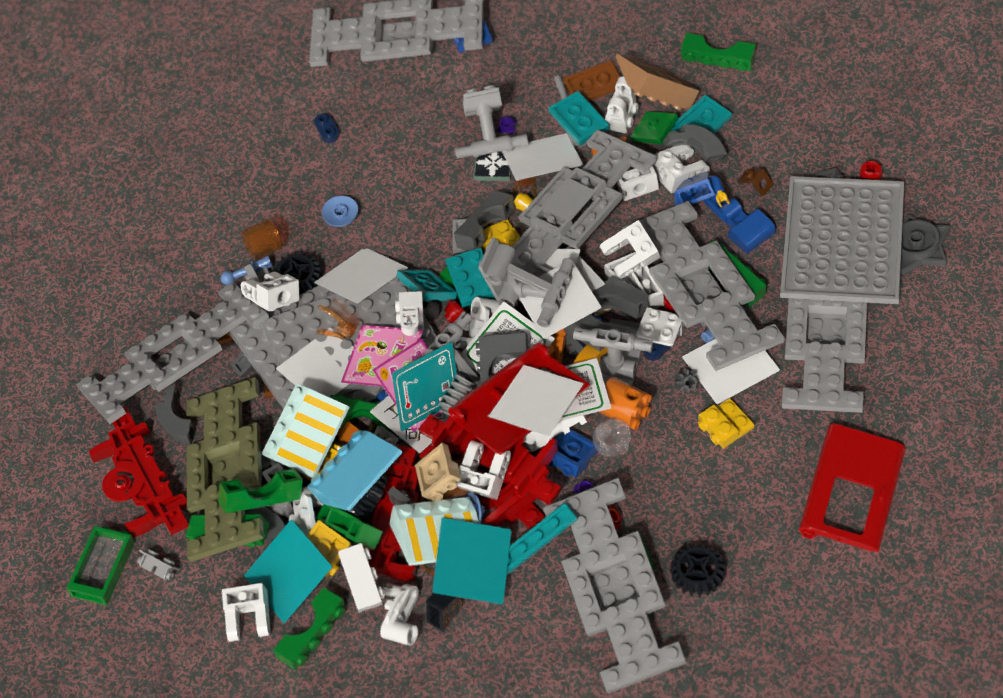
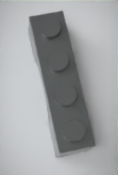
[454,191,516,251]

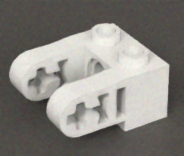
[604,77,639,134]
[652,145,710,194]
[616,166,659,201]
[600,220,660,279]
[241,272,299,311]
[395,291,424,336]
[456,440,511,500]
[222,583,271,642]

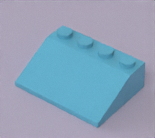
[307,430,402,511]

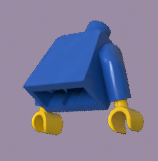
[674,172,730,207]

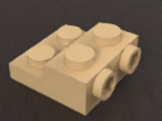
[415,443,461,501]

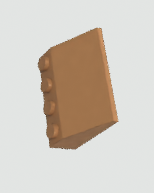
[615,53,699,111]

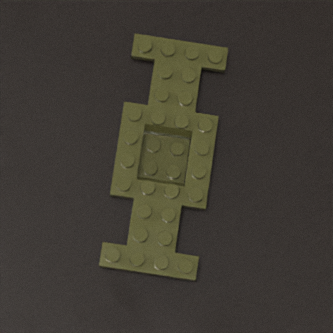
[186,377,264,562]

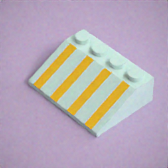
[262,383,349,478]
[390,497,479,566]

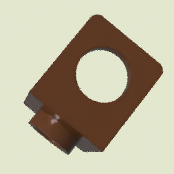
[737,168,773,196]

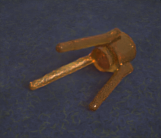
[510,177,537,200]
[316,305,356,340]

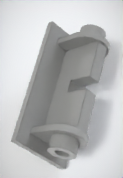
[137,549,180,581]

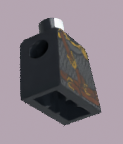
[426,593,463,632]

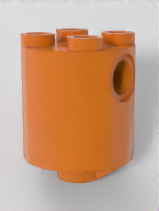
[599,377,652,431]

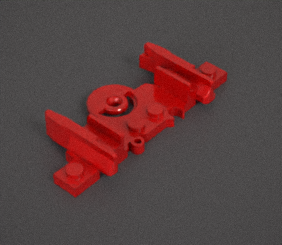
[418,392,562,505]
[89,406,189,538]
[419,435,546,530]
[363,445,420,581]

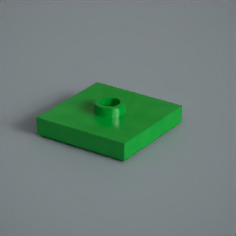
[630,111,678,144]

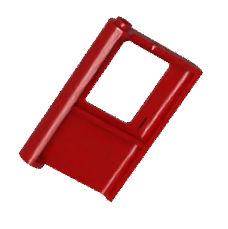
[448,343,590,455]
[799,424,906,553]

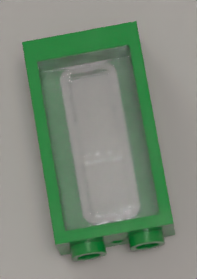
[66,526,135,606]

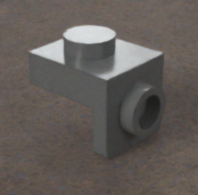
[388,487,412,505]

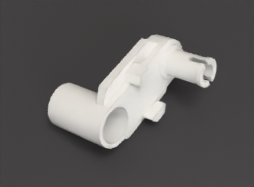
[454,297,500,349]
[289,487,323,536]
[381,583,419,646]

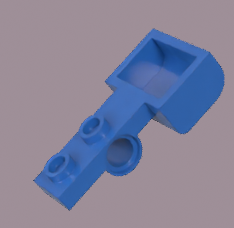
[703,194,775,255]

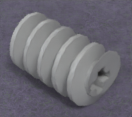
[439,374,474,416]

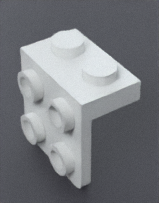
[636,307,684,346]

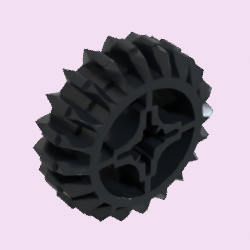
[273,251,322,295]
[348,472,388,519]
[670,543,726,597]

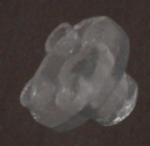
[593,418,631,457]

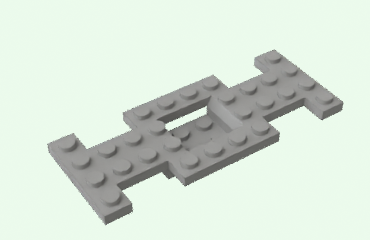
[309,0,484,67]
[510,130,656,277]
[622,201,784,371]
[76,282,270,424]
[782,298,867,413]
[543,478,687,693]

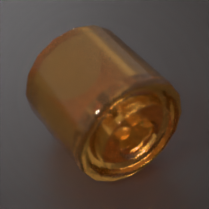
[240,219,282,261]

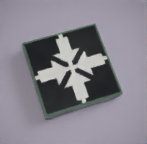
[473,151,511,181]

